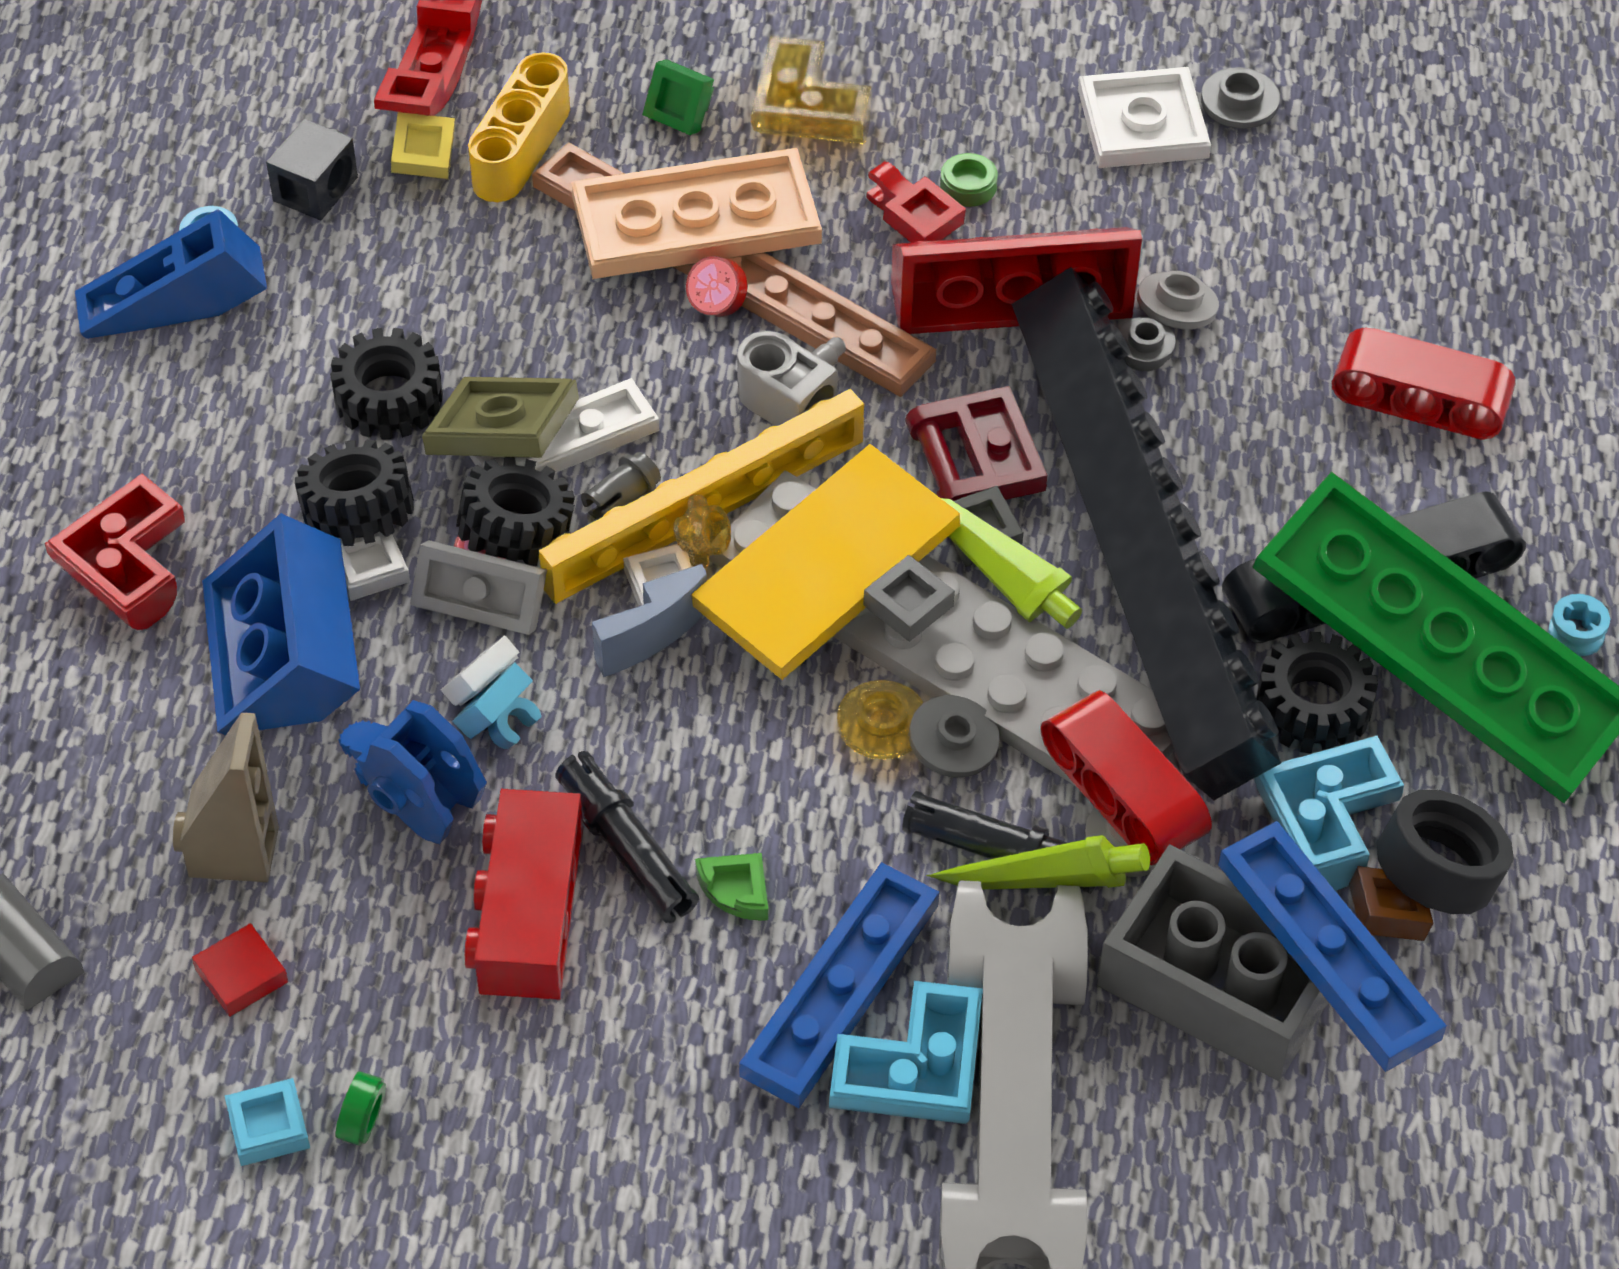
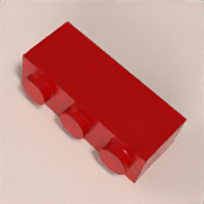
[465,788,583,1000]

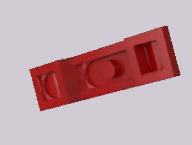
[374,0,482,116]

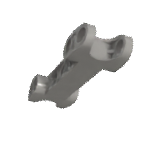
[939,880,1088,1269]

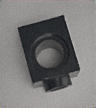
[266,119,358,221]

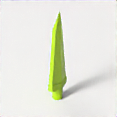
[941,498,1082,629]
[926,835,1150,890]

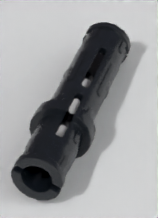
[555,751,699,923]
[902,791,1095,894]

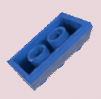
[202,513,360,735]

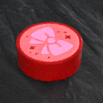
[686,256,748,317]

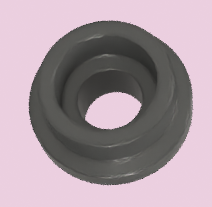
[1118,317,1176,371]

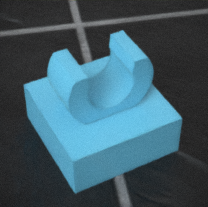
[452,663,542,749]

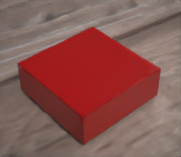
[192,923,288,1017]

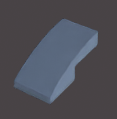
[592,564,707,677]

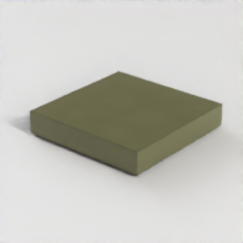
[422,377,579,458]

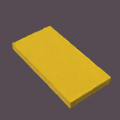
[691,444,960,680]

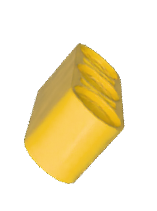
[468,52,570,202]

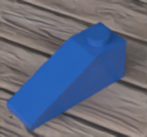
[75,209,267,339]

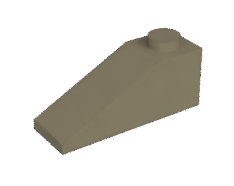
[173,713,279,882]

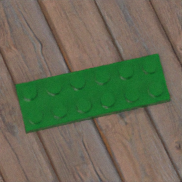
[1252,471,1619,804]

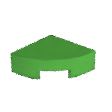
[695,853,768,921]

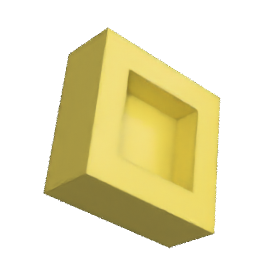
[391,112,455,179]

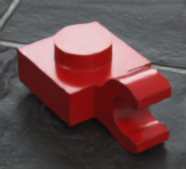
[866,161,966,243]

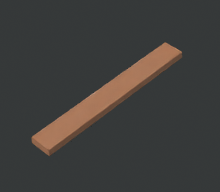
[532,142,936,397]

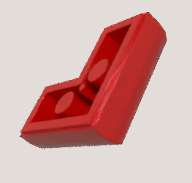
[44,473,185,630]

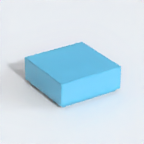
[225,1078,310,1166]

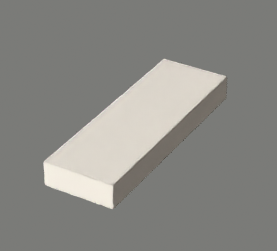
[470,378,659,473]

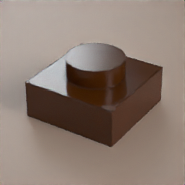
[1349,866,1434,941]

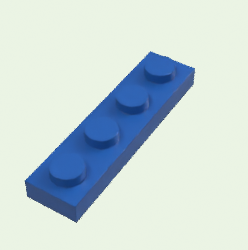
[1218,821,1447,1072]
[739,862,939,1109]

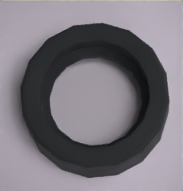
[1376,790,1514,914]

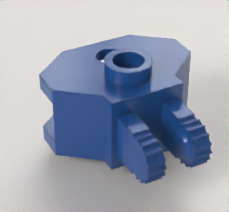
[338,700,487,845]

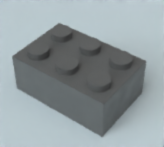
[1097,844,1328,1082]

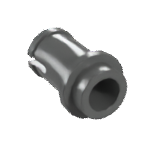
[581,452,661,520]

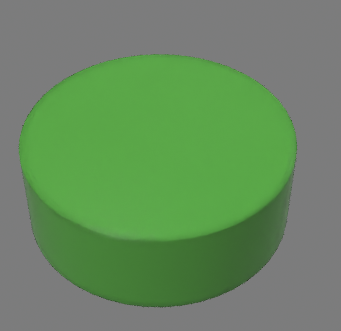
[940,153,998,207]

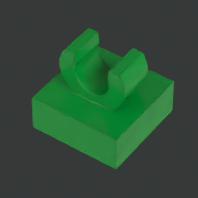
[642,59,714,135]

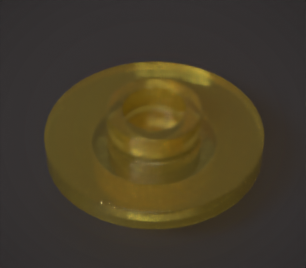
[837,680,924,759]

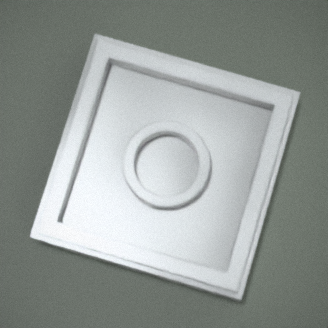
[1078,67,1211,168]

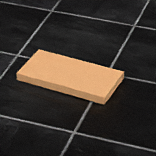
[571,148,822,279]

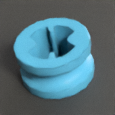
[1548,594,1611,656]

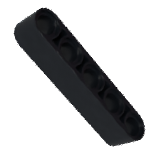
[1221,492,1526,644]

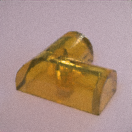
[751,36,872,144]

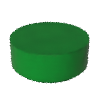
[335,1071,386,1146]

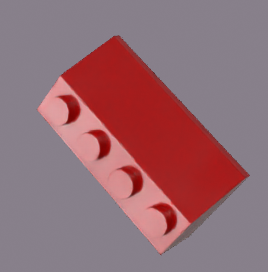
[891,227,1142,334]

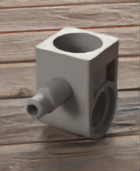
[737,331,846,426]

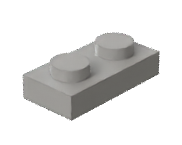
[410,540,547,635]

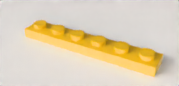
[539,389,864,604]

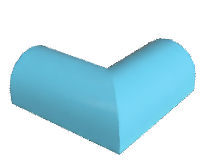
[1254,736,1404,891]
[829,981,983,1124]

